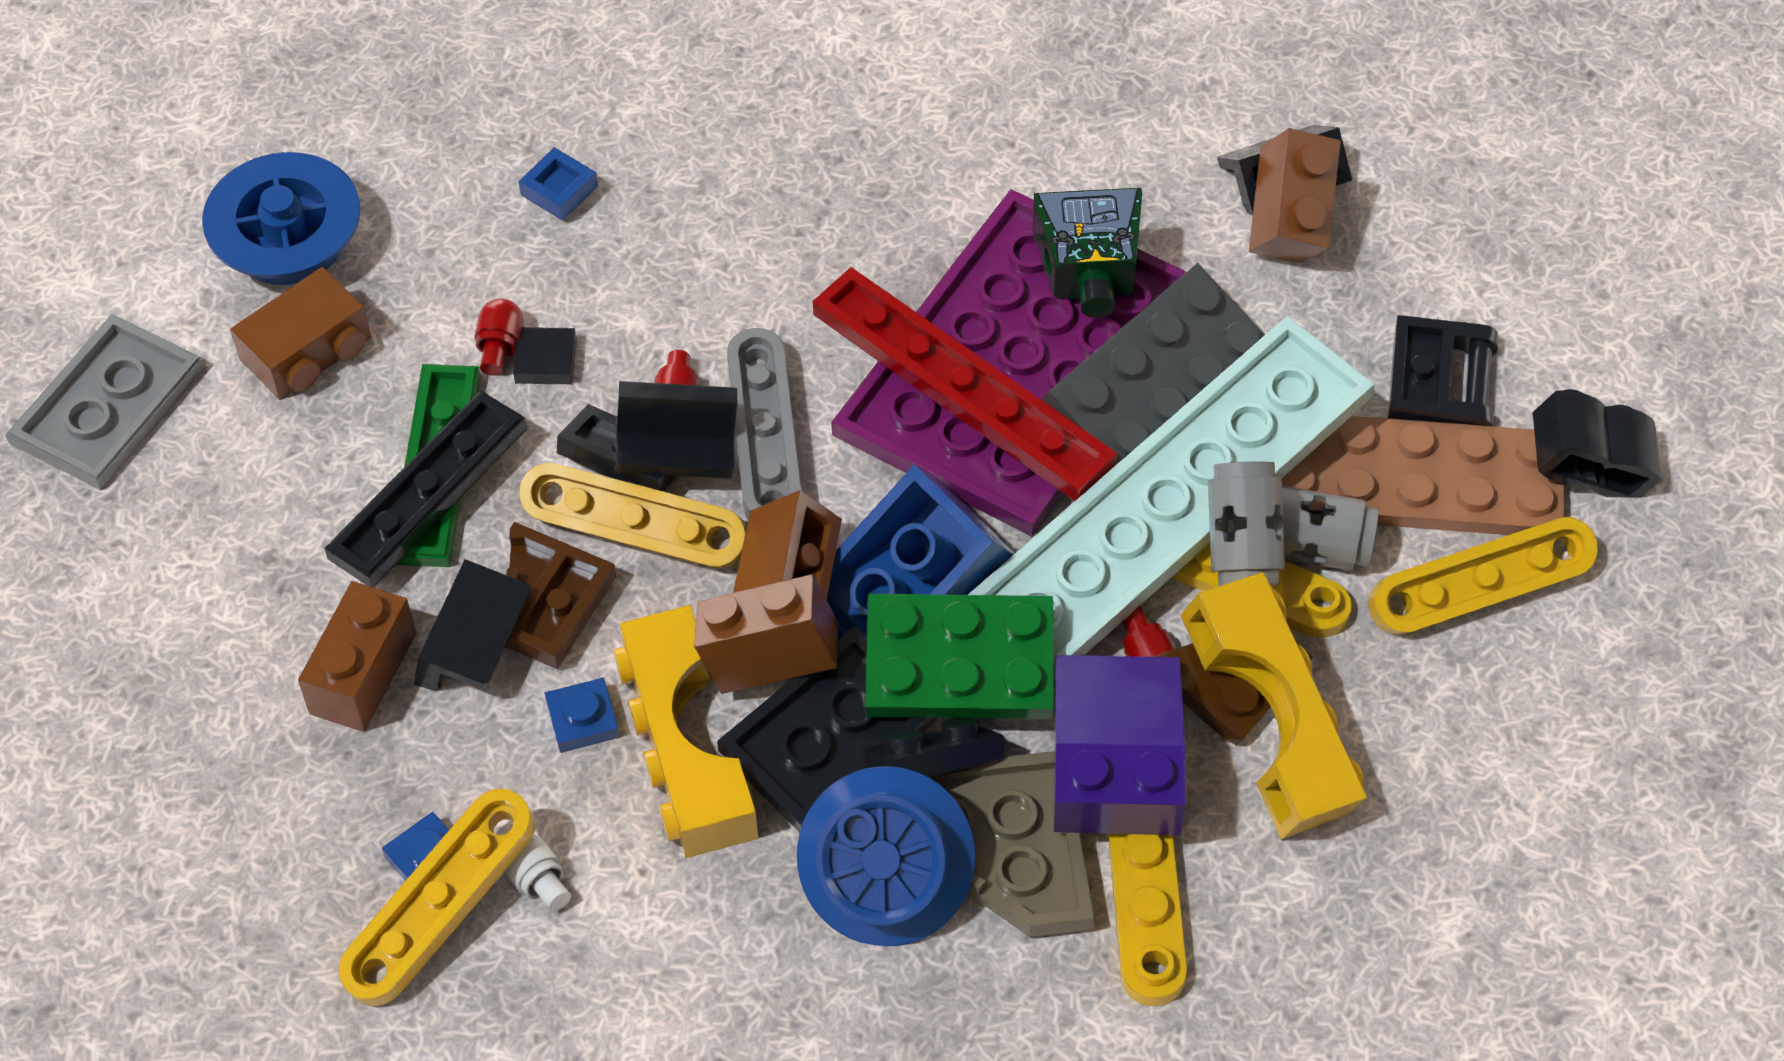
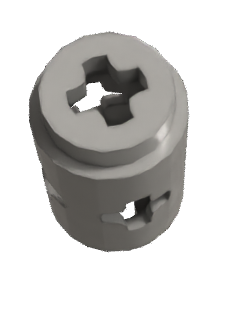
[1208,461,1285,586]
[1266,486,1379,571]

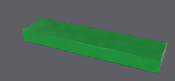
[396,364,481,567]

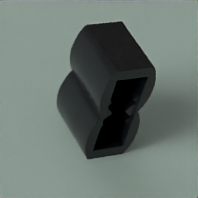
[1532,389,1662,498]

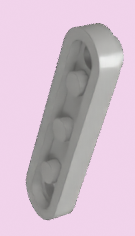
[727,328,802,519]

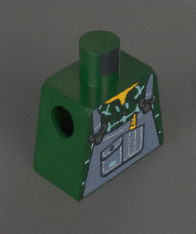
[1032,187,1142,318]

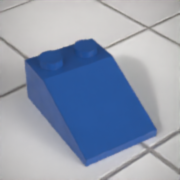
[827,464,1015,640]

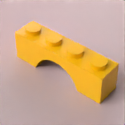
[1180,572,1367,840]
[613,605,758,859]

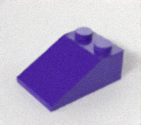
[1054,655,1186,835]

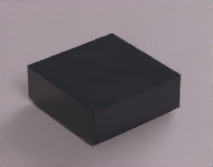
[513,327,577,385]

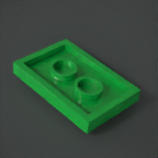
[865,594,1054,719]

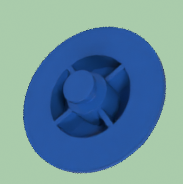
[202,152,360,285]
[797,766,976,947]

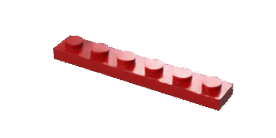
[812,267,1117,501]

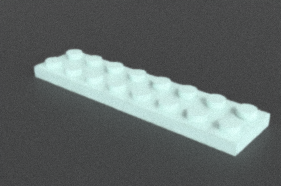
[968,316,1374,682]

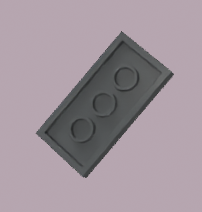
[1041,263,1265,465]

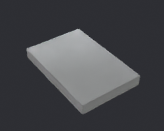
[5,314,206,490]

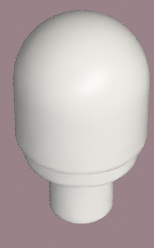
[504,834,571,911]

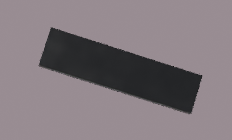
[324,390,527,587]

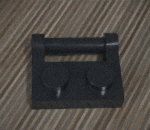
[1387,315,1499,426]

